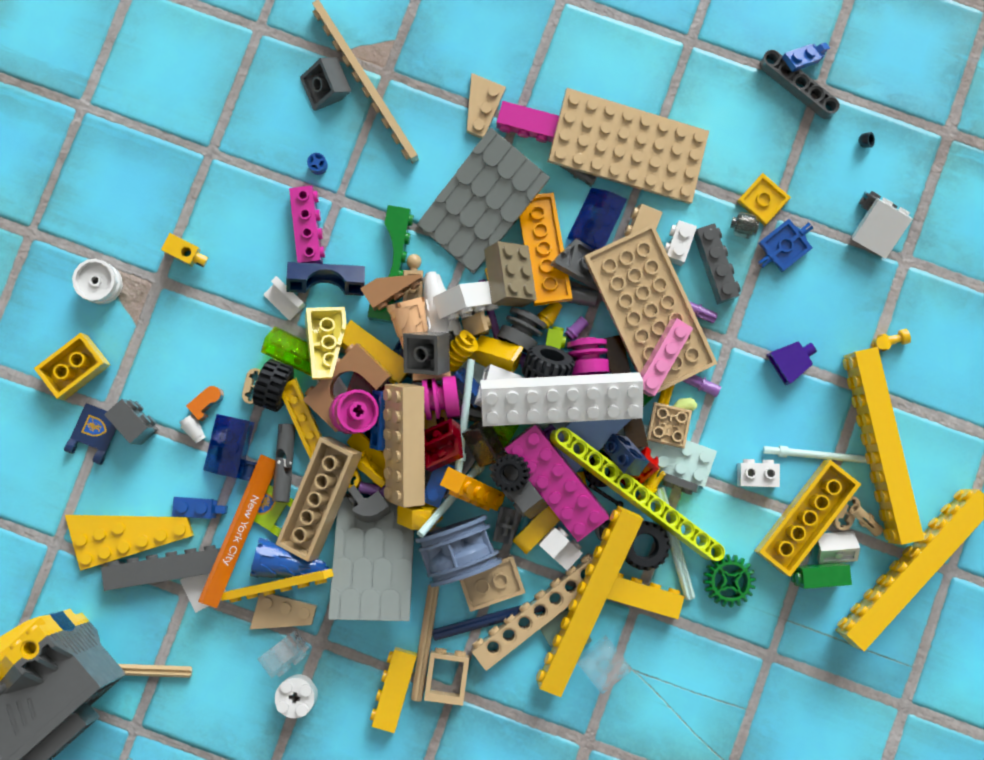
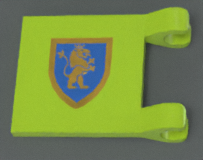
[254,484,294,537]

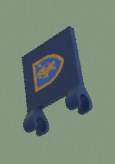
[64,403,117,465]

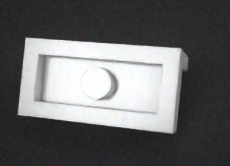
[264,276,306,321]
[817,531,860,564]

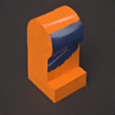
[186,386,224,421]

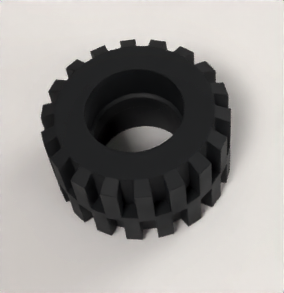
[522,345,575,378]
[253,359,294,412]
[625,521,670,571]

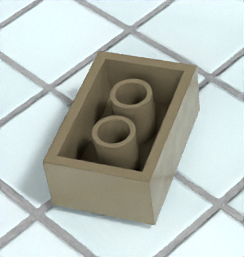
[484,241,537,308]

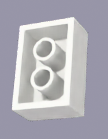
[433,281,499,321]

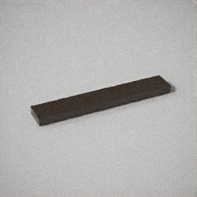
[603,335,648,448]

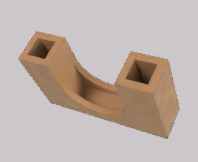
[303,343,392,432]

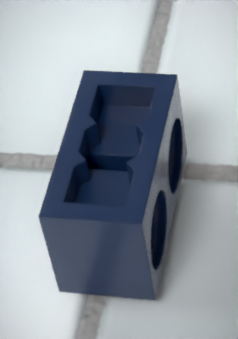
[602,433,650,476]

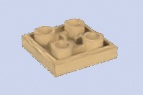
[646,402,692,449]

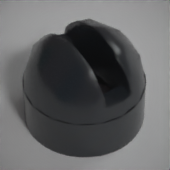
[858,132,875,148]

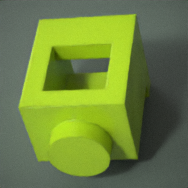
[545,326,566,349]

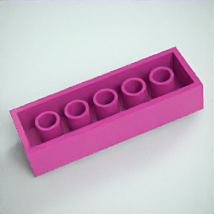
[504,424,609,542]

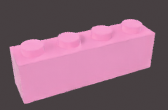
[640,318,693,396]

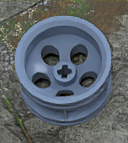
[415,514,502,587]

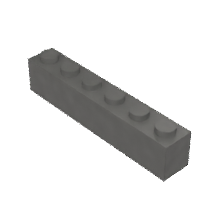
[101,545,220,591]

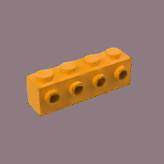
[440,467,505,511]

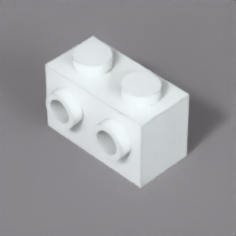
[664,220,697,266]
[737,459,780,487]

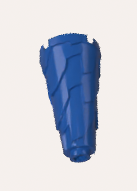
[250,538,329,579]

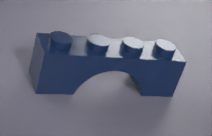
[286,262,365,296]

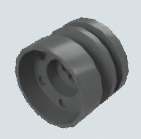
[497,307,547,353]

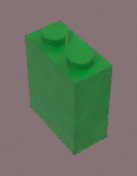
[791,563,852,589]

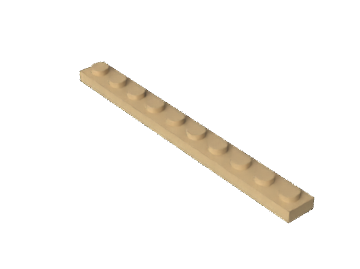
[312,0,419,164]

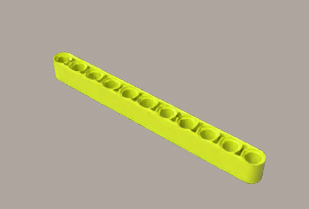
[550,428,725,561]

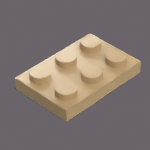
[460,555,525,612]

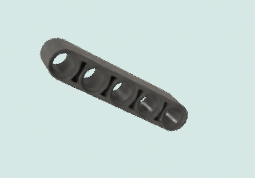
[760,50,840,119]

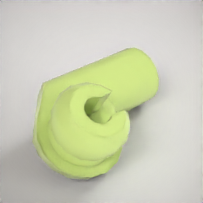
[673,398,697,411]

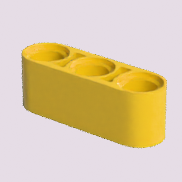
[513,506,560,554]

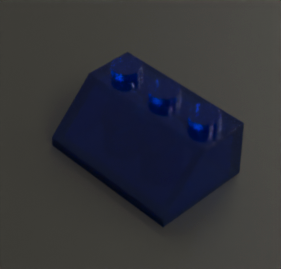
[567,188,627,250]
[203,414,255,478]

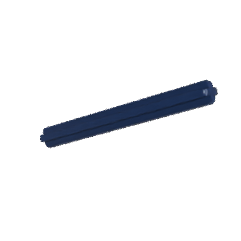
[432,602,544,640]

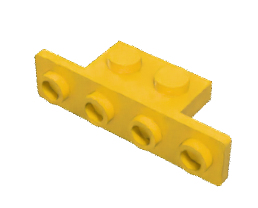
[347,433,385,488]

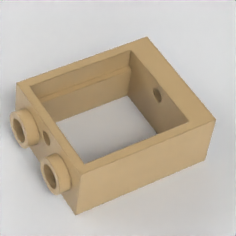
[424,648,470,706]

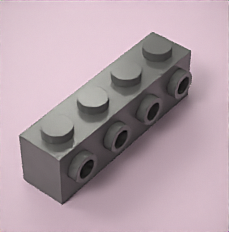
[694,223,741,305]

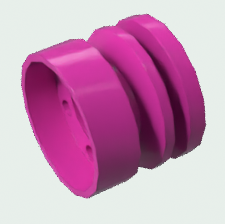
[566,337,610,376]
[422,376,460,420]

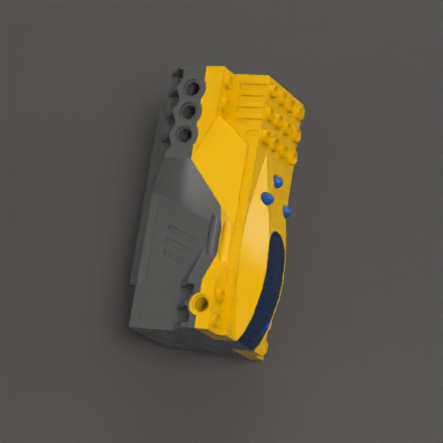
[0,609,126,760]

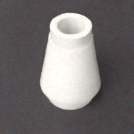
[179,414,206,443]

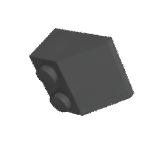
[300,58,351,111]
[403,332,450,375]

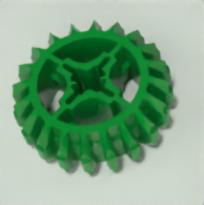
[703,554,756,607]

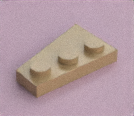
[467,73,506,139]
[250,592,317,629]

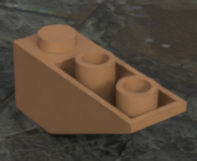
[360,274,423,311]

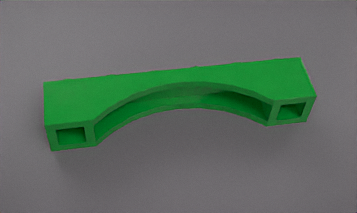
[367,205,414,323]

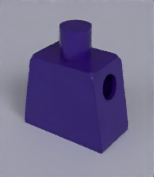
[766,341,817,385]

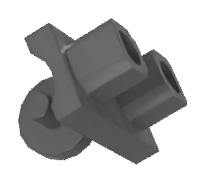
[492,506,519,545]

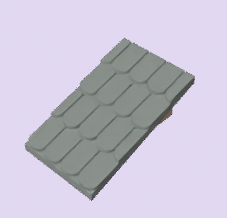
[417,128,550,274]
[328,497,414,621]

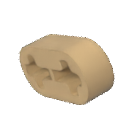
[242,368,261,404]
[833,496,861,531]

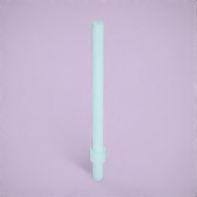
[455,359,475,473]
[763,445,867,464]
[417,455,491,538]

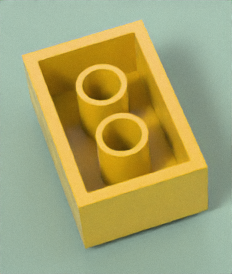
[34,333,111,400]

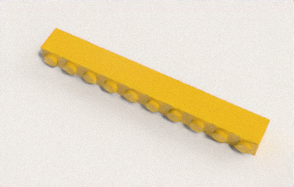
[536,506,643,697]

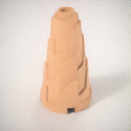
[386,297,428,348]

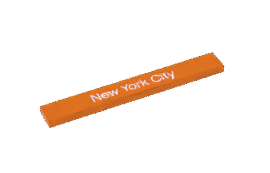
[198,455,276,608]

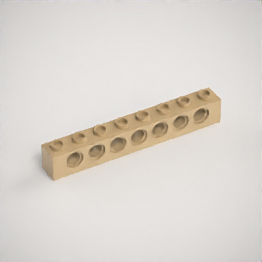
[471,553,594,671]

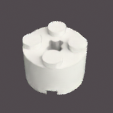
[275,674,318,718]

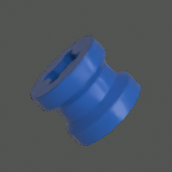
[307,153,328,175]

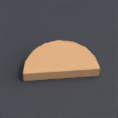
[412,372,451,382]

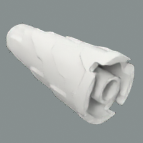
[423,272,462,344]

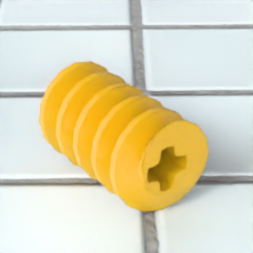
[449,330,478,372]

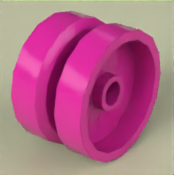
[329,389,379,434]

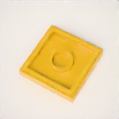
[737,173,791,226]

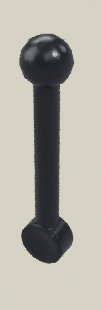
[588,483,624,507]

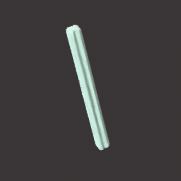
[655,487,695,600]

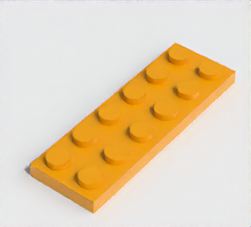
[519,192,573,306]

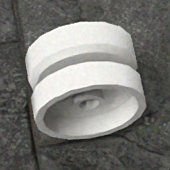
[72,259,123,305]

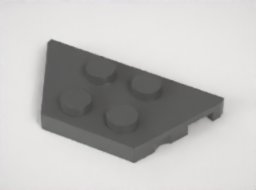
[550,239,599,292]

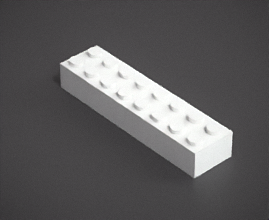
[480,372,643,426]

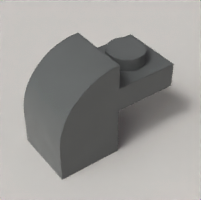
[348,485,391,523]

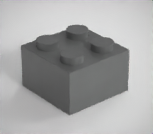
[104,399,159,445]

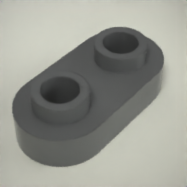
[661,473,699,495]

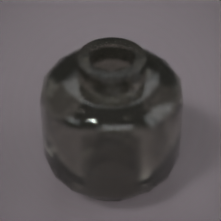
[730,212,760,239]

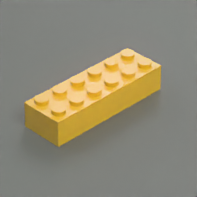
[754,460,861,577]

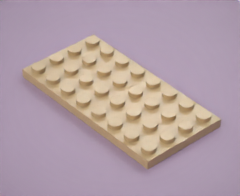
[547,88,709,204]
[583,224,718,397]

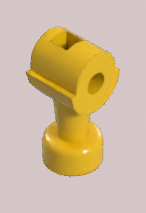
[871,329,911,352]

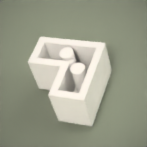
[538,527,583,571]

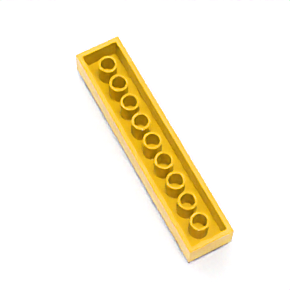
[843,347,924,545]
[835,489,984,651]

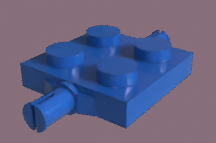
[758,219,813,272]

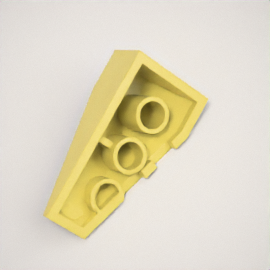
[305,307,347,380]

